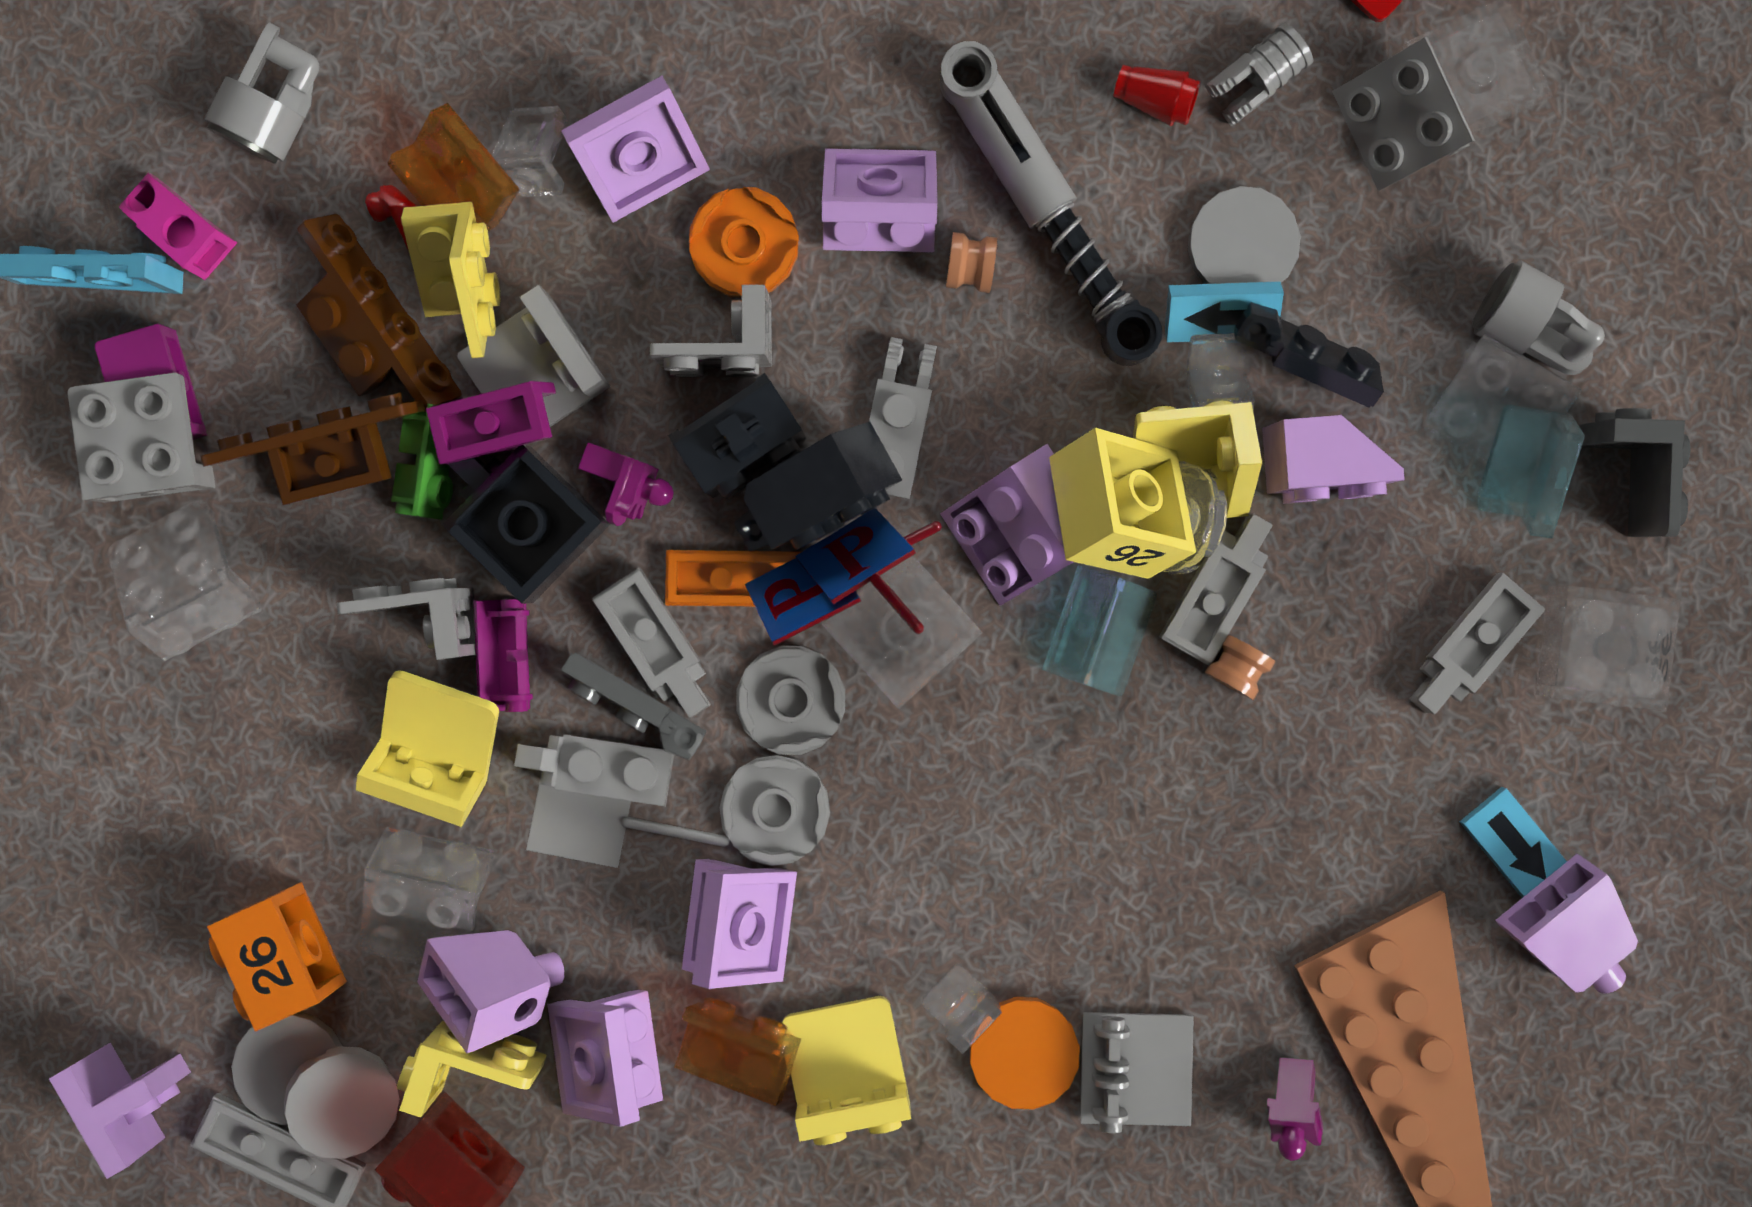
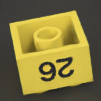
[1049,428,1196,579]

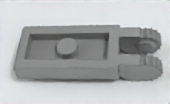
[869,337,937,499]

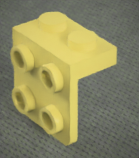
[356,670,499,827]
[781,996,911,1145]
[397,1020,547,1117]

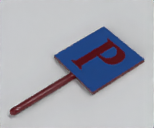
[795,508,924,634]
[745,521,942,646]

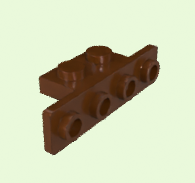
[296,214,462,412]
[200,393,425,505]

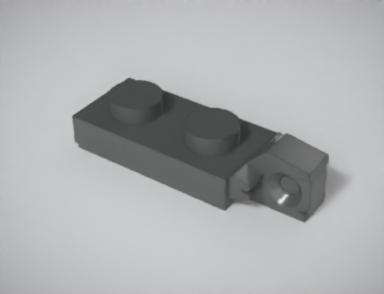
[561,652,706,761]

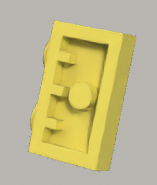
[401,202,500,358]
[1133,400,1262,518]

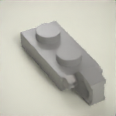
[1159,514,1273,666]
[592,568,711,718]
[1409,573,1545,715]
[514,734,674,807]

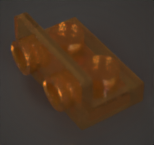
[387,103,520,231]
[674,998,801,1106]

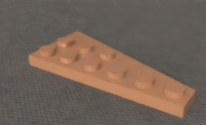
[1294,890,1492,1207]

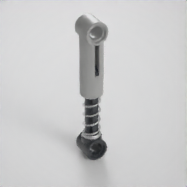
[940,41,1162,366]

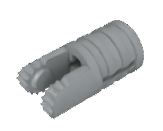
[1205,23,1313,126]

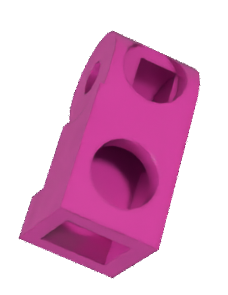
[119,172,237,280]

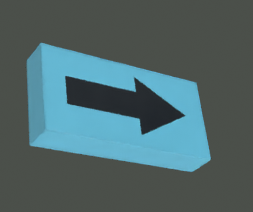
[1165,281,1284,342]
[1459,787,1567,898]

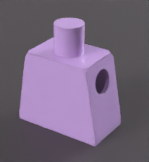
[1495,854,1638,994]
[417,930,564,1053]

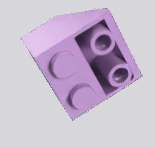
[1262,415,1404,504]
[940,444,1073,606]

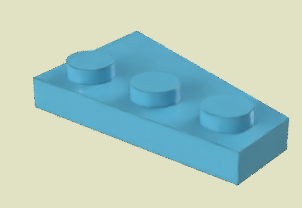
[0,246,184,294]

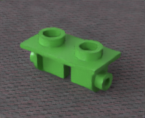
[391,404,453,520]

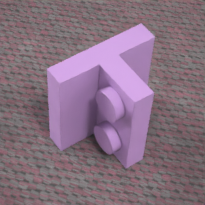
[561,76,710,223]
[822,148,937,252]
[682,859,797,989]
[547,990,663,1127]
[49,1043,191,1179]

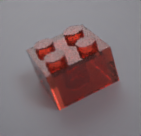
[374,1092,525,1207]

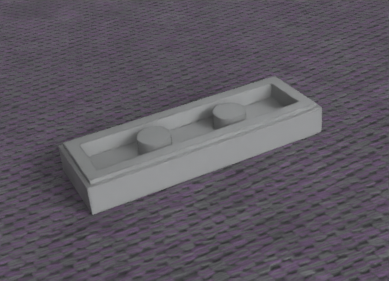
[190,1093,367,1207]

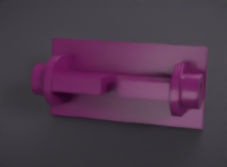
[474,599,533,712]

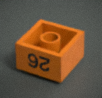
[207,882,347,1032]

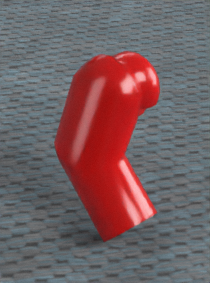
[365,185,416,251]

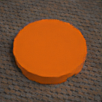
[689,187,799,298]
[969,997,1080,1110]

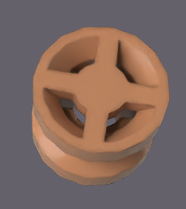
[946,232,997,293]
[1204,635,1276,701]

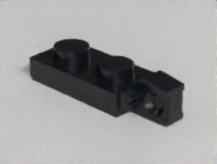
[1234,302,1384,408]

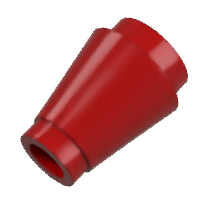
[1113,65,1201,126]

